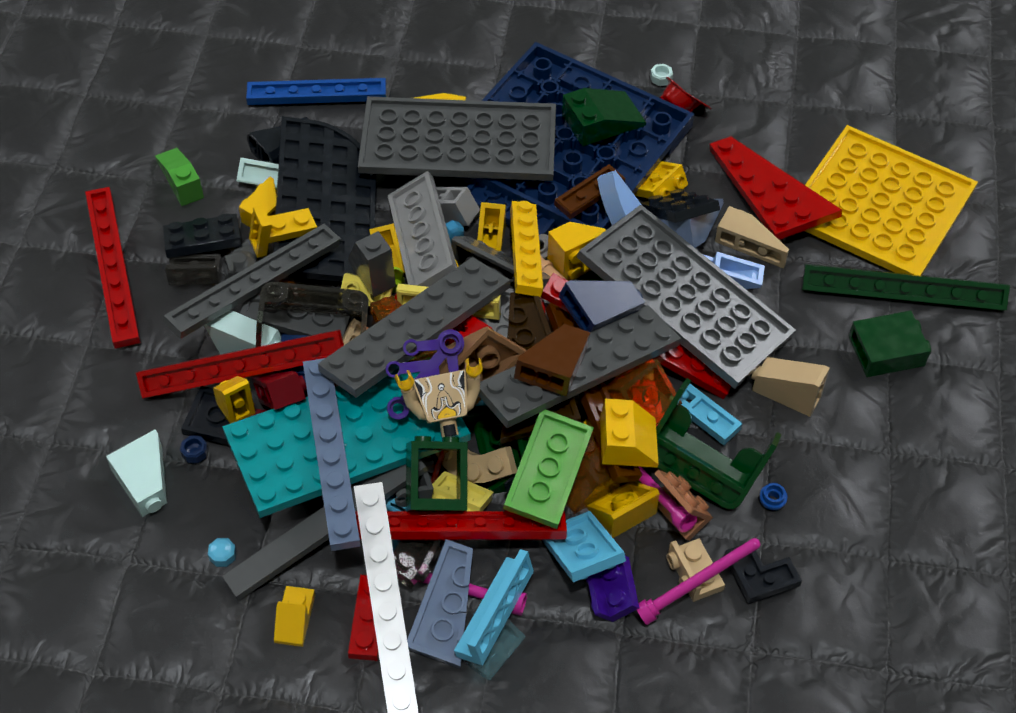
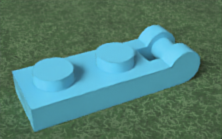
[667,384,742,445]

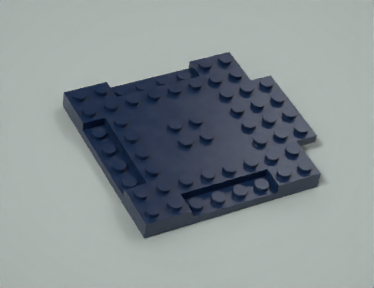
[456,42,694,235]

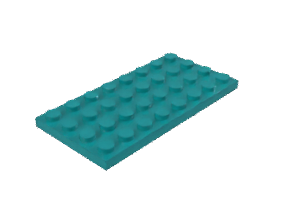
[222,354,471,518]

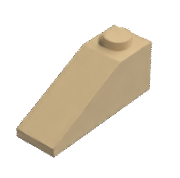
[715,206,789,268]

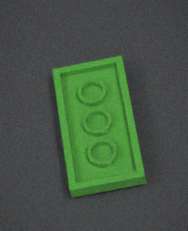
[503,409,594,529]

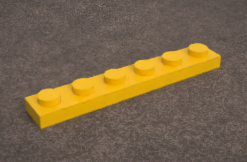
[510,201,543,297]

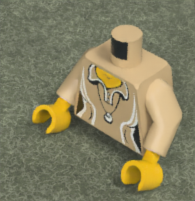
[395,358,483,437]

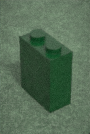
[848,310,931,378]

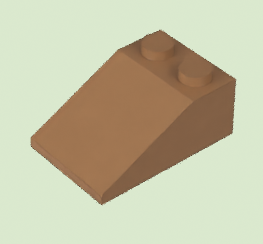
[439,326,526,406]

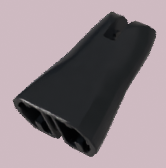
[247,117,309,164]

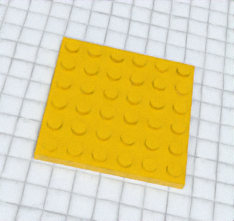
[805,125,978,276]

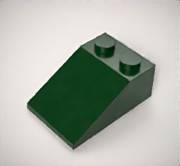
[562,88,646,147]

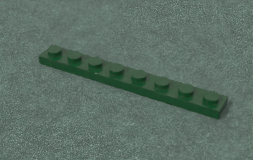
[802,264,1010,310]

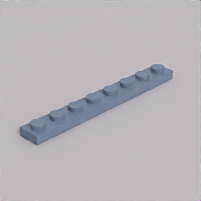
[303,358,361,551]

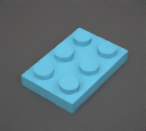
[541,511,626,582]

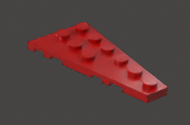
[710,136,842,240]

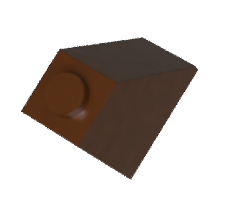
[514,324,591,396]

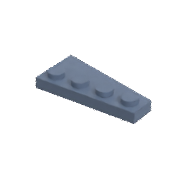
[407,539,473,669]

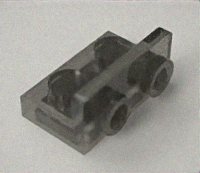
[393,540,442,589]

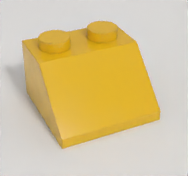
[600,399,659,468]

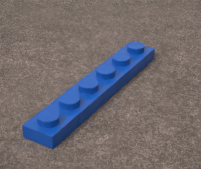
[246,78,386,105]

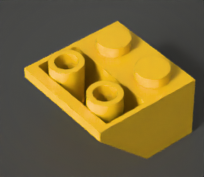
[547,222,606,281]

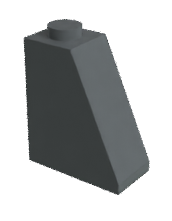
[348,231,396,298]

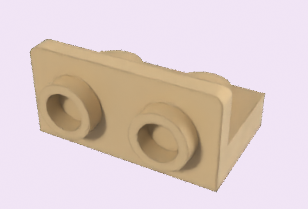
[666,538,725,602]

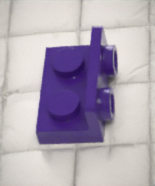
[586,555,640,622]

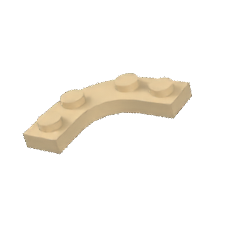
[435,446,517,483]

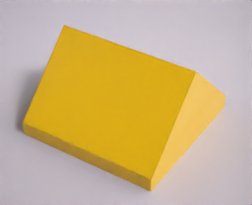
[587,482,660,538]

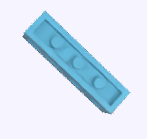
[454,549,534,666]

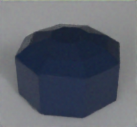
[180,436,208,463]

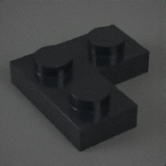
[724,545,802,604]

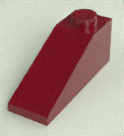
[251,371,307,410]

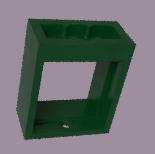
[406,436,468,511]

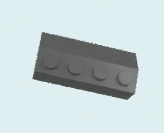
[452,236,550,290]

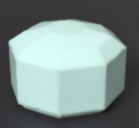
[650,64,673,86]

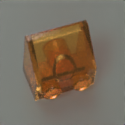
[606,359,682,425]
[566,434,620,514]

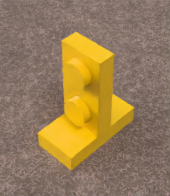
[249,205,317,258]

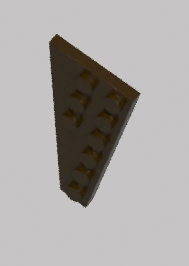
[501,292,581,444]

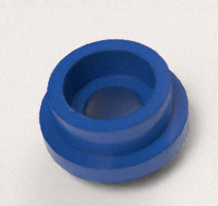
[759,483,787,510]

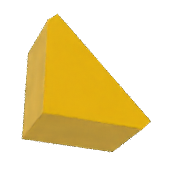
[477,202,506,251]

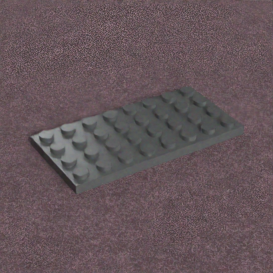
[358,96,556,181]
[577,205,796,389]

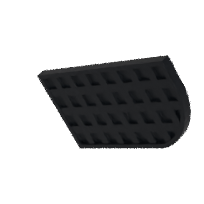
[273,116,376,282]

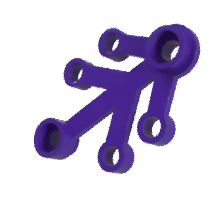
[385,329,464,420]

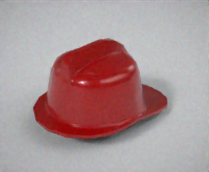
[660,77,712,112]

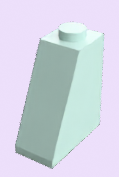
[204,310,281,354]
[106,430,167,517]

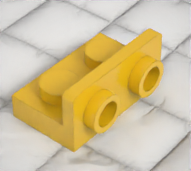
[634,161,688,199]

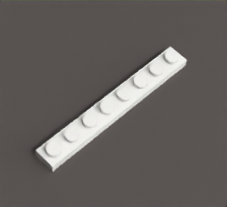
[354,482,418,713]

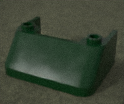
[656,378,782,509]

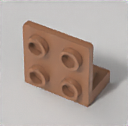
[654,469,713,541]

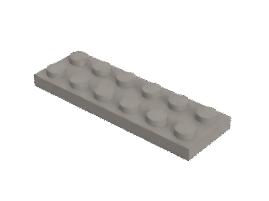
[388,171,457,287]

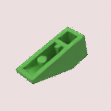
[155,148,204,206]

